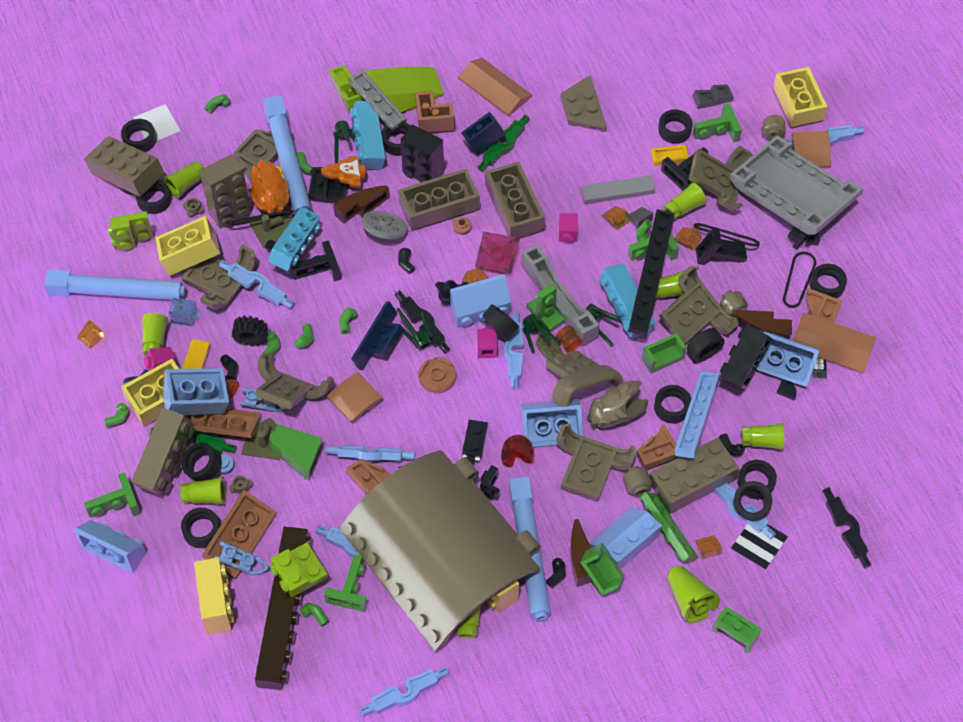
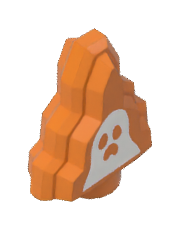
[321,156,365,188]

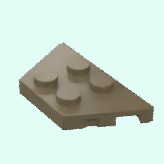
[560,76,607,132]
[234,129,294,184]

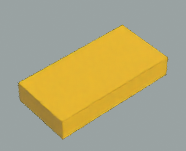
[650,145,689,166]
[182,339,211,369]

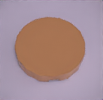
[418,357,457,393]

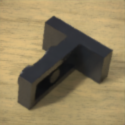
[661,147,709,191]
[695,228,747,265]
[291,240,341,282]

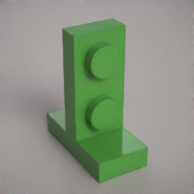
[693,103,742,142]
[628,233,679,261]
[526,284,565,332]
[84,472,141,518]
[324,554,367,612]

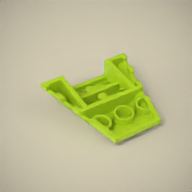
[363,67,444,124]

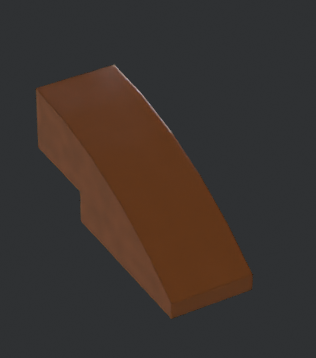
[333,185,390,224]
[732,310,792,335]
[570,519,592,587]

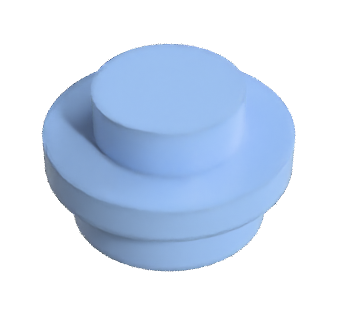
[218,455,234,474]

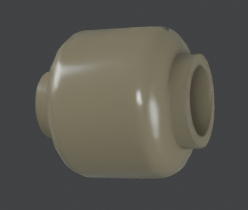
[763,115,786,141]
[720,290,748,317]
[623,466,652,497]

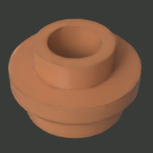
[453,217,471,235]

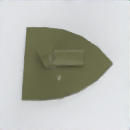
[249,215,293,248]
[241,417,280,460]

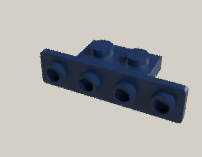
[351,301,403,370]

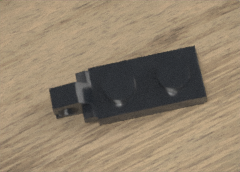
[462,419,488,466]

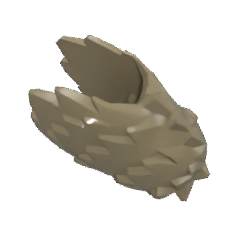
[587,380,648,429]

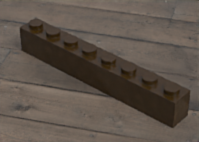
[255,526,312,690]

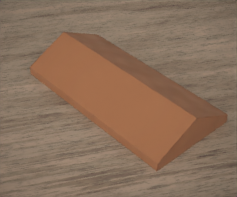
[458,58,532,117]
[793,312,877,374]
[184,408,261,438]
[201,490,276,578]

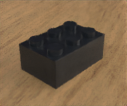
[400,124,444,182]
[720,325,772,390]

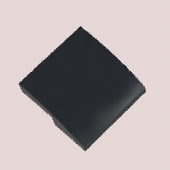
[308,167,349,203]

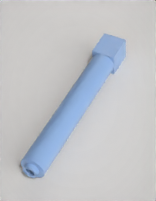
[263,96,312,215]
[44,269,186,300]
[509,477,551,621]

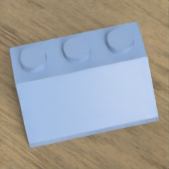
[450,274,511,328]
[757,331,821,387]
[163,368,229,415]
[520,399,583,448]
[589,507,662,569]
[74,520,146,573]

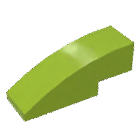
[328,65,364,112]

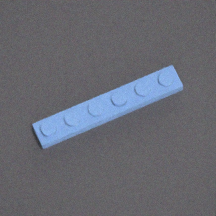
[674,371,720,458]

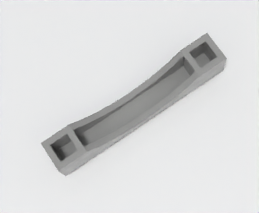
[521,244,599,345]

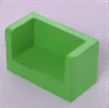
[642,333,686,374]
[580,543,625,595]
[712,607,762,653]

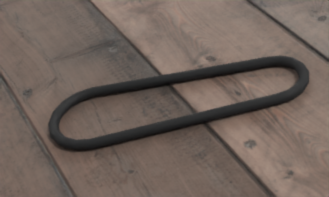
[226,210,294,226]
[694,223,760,247]
[783,251,817,308]

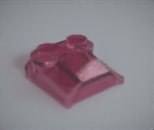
[475,231,520,275]

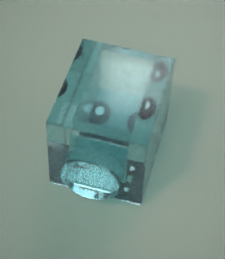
[168,298,199,326]

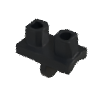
[787,226,821,250]
[435,280,469,305]

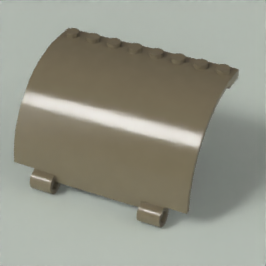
[339,450,541,651]

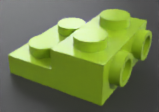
[107,211,153,251]
[269,542,328,597]

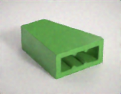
[269,424,323,480]

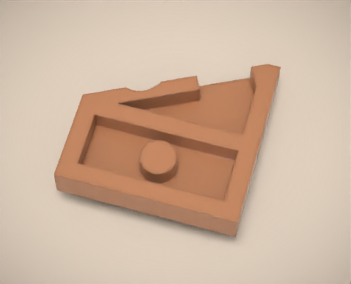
[806,288,842,323]
[637,424,680,469]
[346,459,391,492]

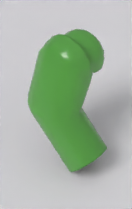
[204,94,230,113]
[296,152,312,175]
[636,220,652,242]
[339,307,357,334]
[295,323,314,349]
[262,331,280,355]
[104,403,129,428]
[300,602,329,626]

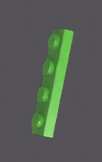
[641,492,699,562]

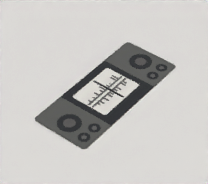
[813,358,827,379]

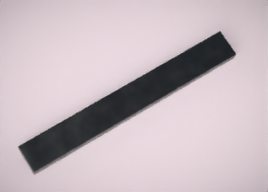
[628,209,675,336]

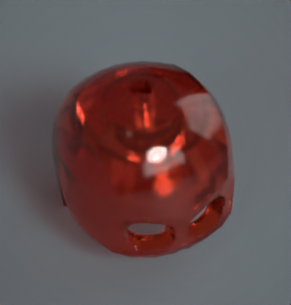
[501,435,534,467]

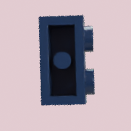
[461,111,506,155]

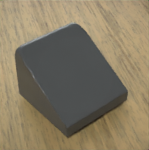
[627,207,653,229]

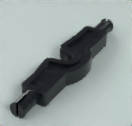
[394,290,450,354]
[822,487,872,569]

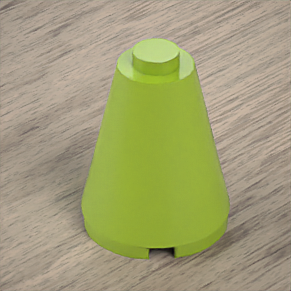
[667,566,720,623]

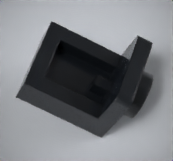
[480,465,500,501]

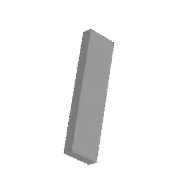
[349,70,407,131]
[580,175,655,204]

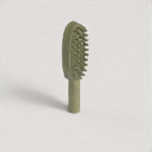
[536,334,564,359]

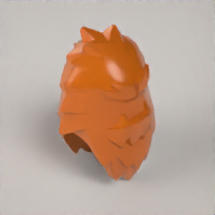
[248,159,290,213]

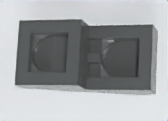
[692,84,734,108]

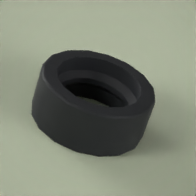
[658,109,693,144]
[121,118,156,152]
[381,123,411,156]
[135,179,171,214]
[810,263,847,299]
[482,304,519,338]
[687,328,725,362]
[654,385,692,424]
[181,442,221,481]
[737,459,777,500]
[734,481,773,521]
[181,507,220,548]

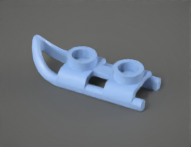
[240,388,286,412]
[214,541,269,575]

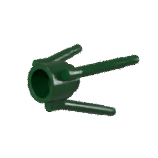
[333,120,355,163]
[586,303,622,347]
[396,308,433,350]
[522,314,561,354]

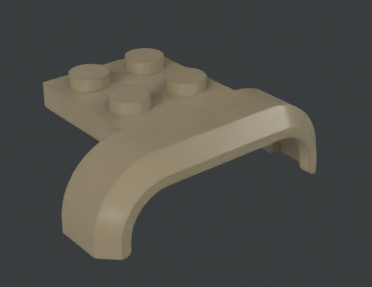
[689,145,752,211]
[182,244,256,310]
[659,266,739,344]
[546,351,624,407]
[255,353,334,409]
[556,423,637,501]

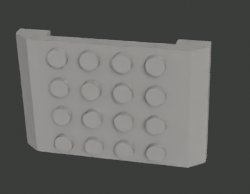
[730,136,863,235]

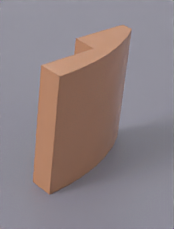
[791,131,831,168]
[327,372,383,424]

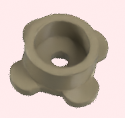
[183,198,204,217]
[229,475,252,495]

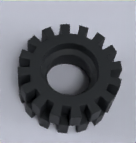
[232,315,268,347]

